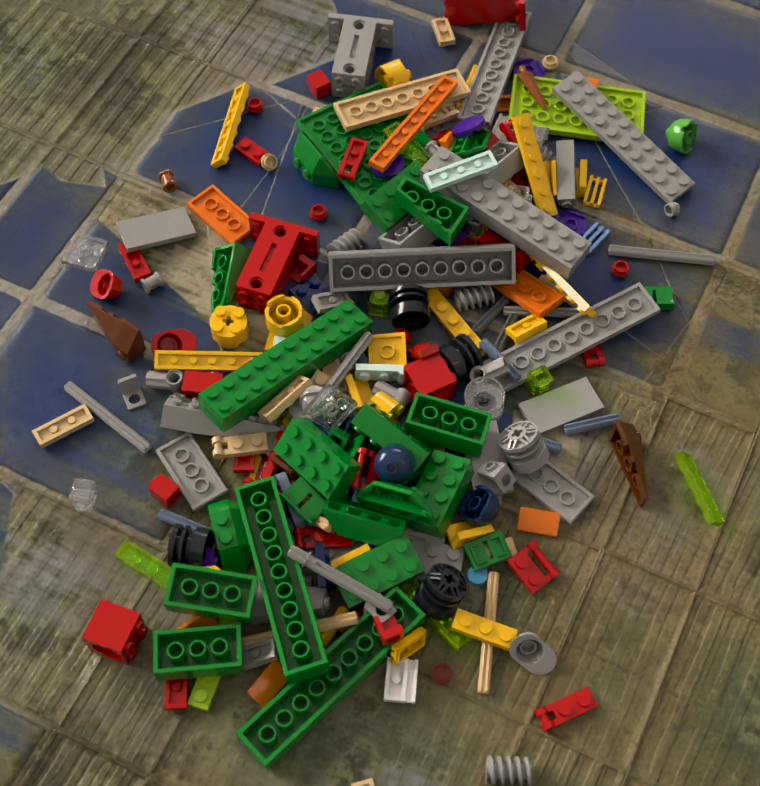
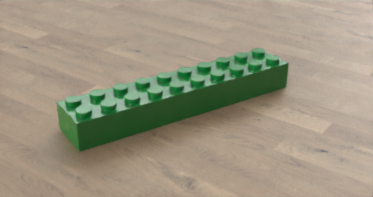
[198,299,373,433]
[234,475,331,685]
[236,586,426,772]

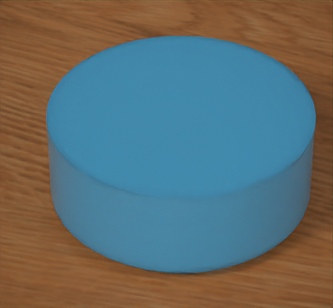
[467,566,488,586]

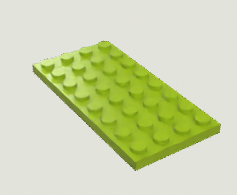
[508,74,646,141]

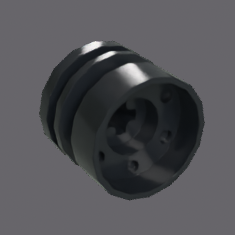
[389,284,430,332]
[438,334,483,383]
[167,523,213,567]
[414,563,469,620]

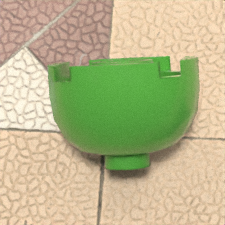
[666,119,698,154]

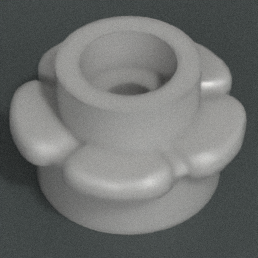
[664,200,680,217]

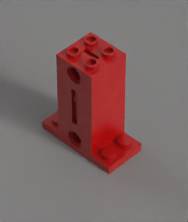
[443,0,526,31]
[235,212,320,314]

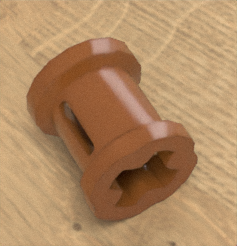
[158,169,178,193]

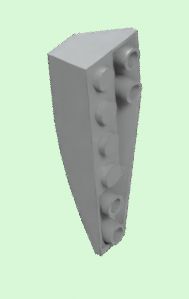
[160,393,282,436]

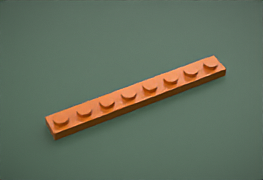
[369,75,458,173]

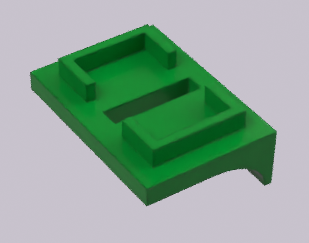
[643,286,676,310]
[280,476,325,526]
[463,530,513,572]

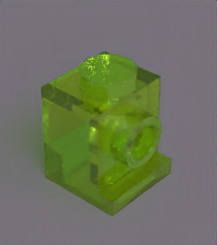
[369,290,390,317]
[525,365,554,395]

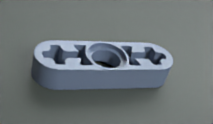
[275,471,306,528]

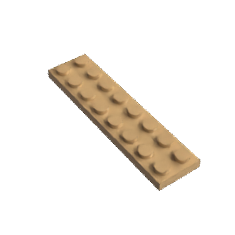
[333,68,471,132]

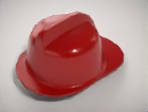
[90,269,125,299]
[151,329,197,355]

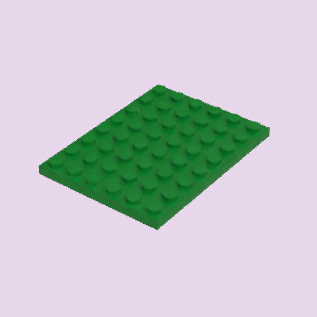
[295,81,432,207]

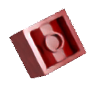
[403,352,457,402]
[81,599,148,665]

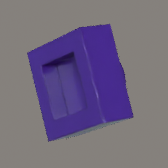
[203,547,220,568]

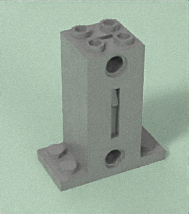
[328,13,394,97]

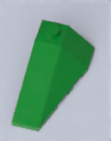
[211,242,252,313]

